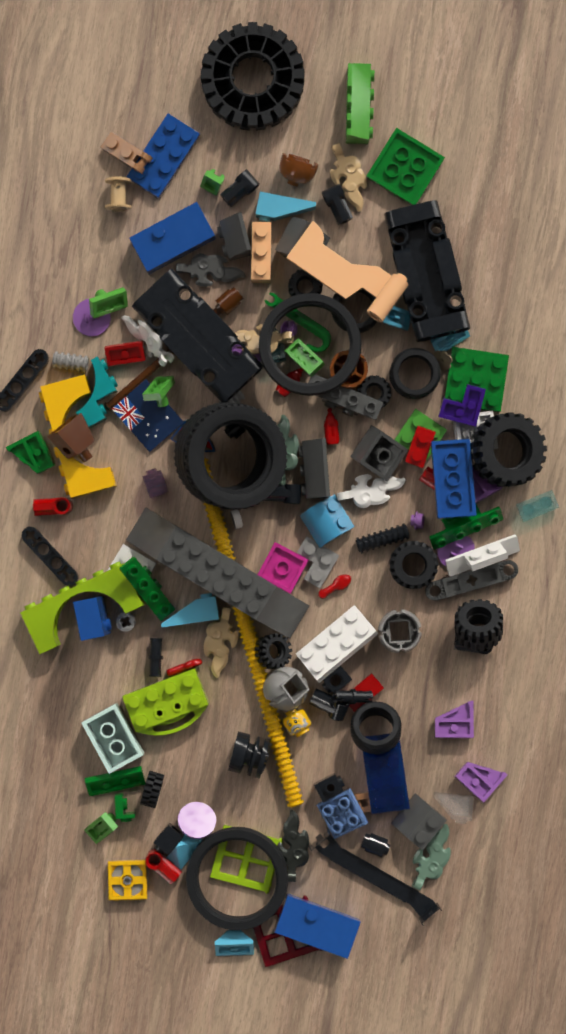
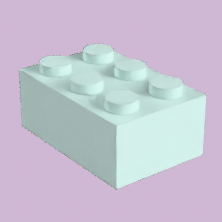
[81,703,144,774]

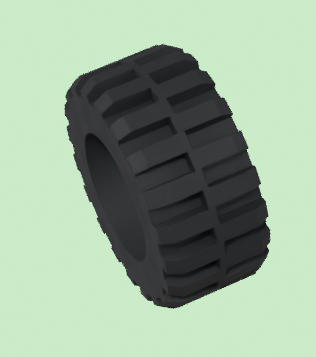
[470,412,547,487]

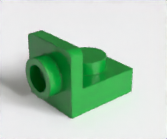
[115,793,136,822]

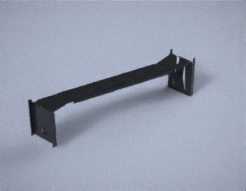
[309,827,442,926]

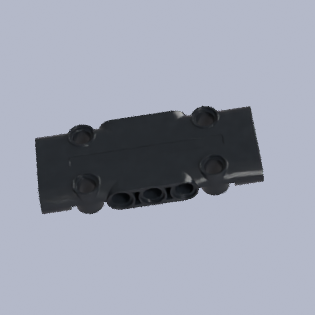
[384,200,471,342]
[132,269,264,403]

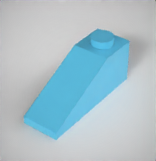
[256,192,316,222]
[161,593,219,627]

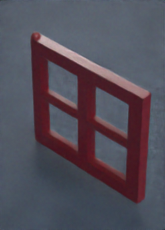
[253,895,322,967]

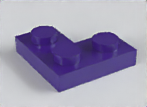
[438,384,486,427]

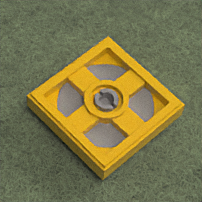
[108,860,148,900]

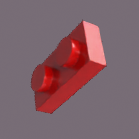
[104,340,146,366]
[405,426,436,468]

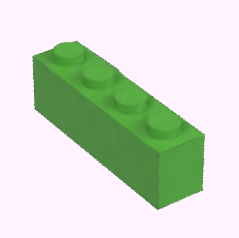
[346,63,375,144]

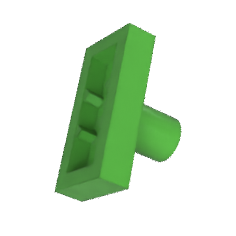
[89,287,128,318]
[284,338,325,377]
[142,376,175,407]
[84,812,118,844]

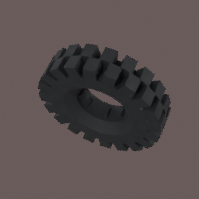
[201,22,305,131]

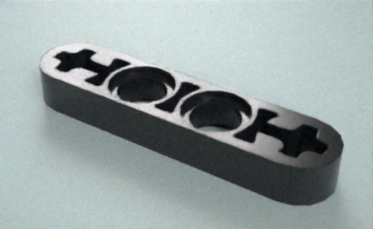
[0,349,49,412]
[22,527,79,586]

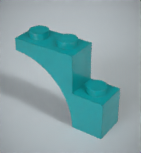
[76,356,118,429]

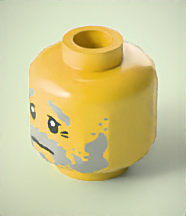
[283,709,311,737]

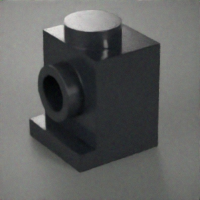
[314,773,345,803]

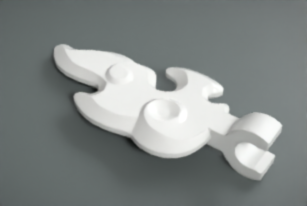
[121,315,174,367]
[337,474,406,508]

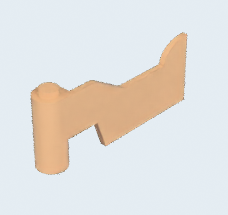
[286,221,409,323]

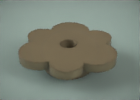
[434,350,453,371]

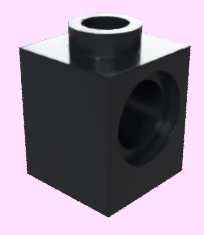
[321,665,352,693]
[154,822,184,855]

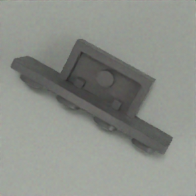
[308,374,383,420]

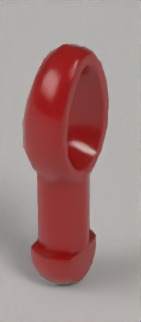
[318,574,351,599]
[166,659,202,676]

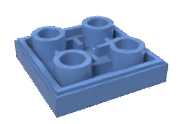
[317,788,368,839]

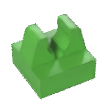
[200,169,225,196]

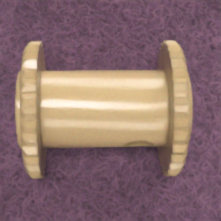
[105,176,132,212]

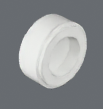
[230,509,243,529]

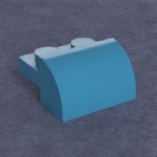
[300,494,355,548]

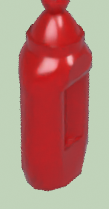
[275,368,303,397]
[324,408,340,445]

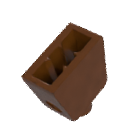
[47,413,94,463]

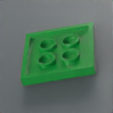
[366,127,445,205]
[444,347,509,412]

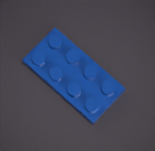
[126,113,200,199]
[431,439,477,519]

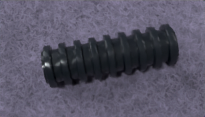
[355,523,410,554]

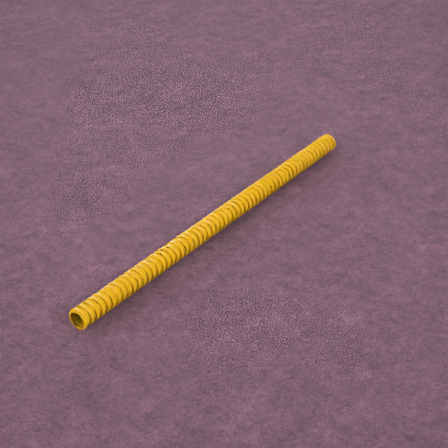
[203,458,304,808]

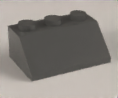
[299,438,330,499]

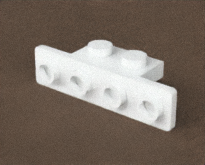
[445,535,520,577]

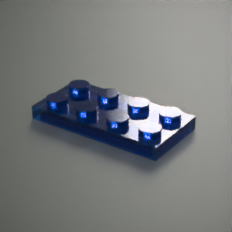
[363,733,410,815]

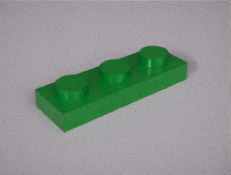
[85,766,146,797]

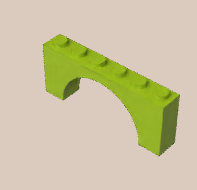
[20,561,146,654]

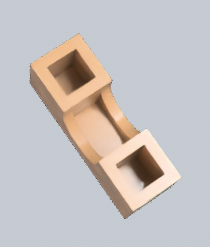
[251,222,272,283]

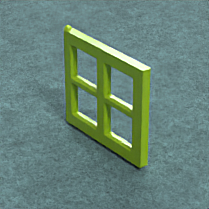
[210,825,283,894]

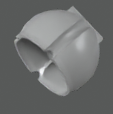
[378,609,422,653]
[263,667,310,711]

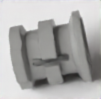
[116,613,136,632]

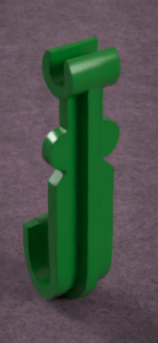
[265,293,331,352]

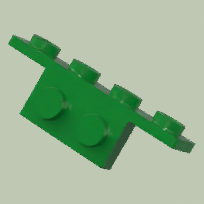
[429,504,503,550]
[119,557,175,621]

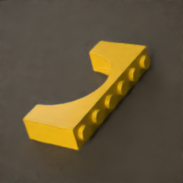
[39,374,117,498]

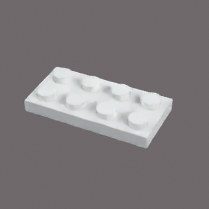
[296,605,378,683]

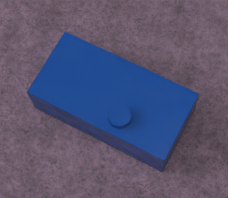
[129,202,216,275]
[73,596,112,641]
[274,893,361,959]

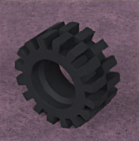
[288,270,323,297]
[357,375,392,409]
[255,633,292,669]
[140,771,164,808]

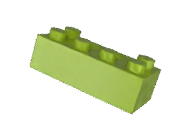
[122,667,209,735]

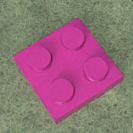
[257,542,308,594]

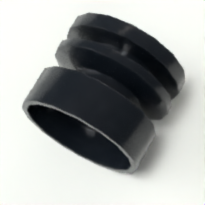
[228,731,270,779]

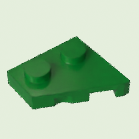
[6,431,56,474]

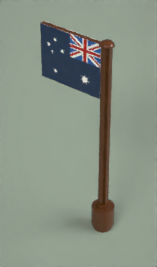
[104,287,244,452]

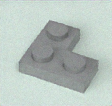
[297,536,339,588]

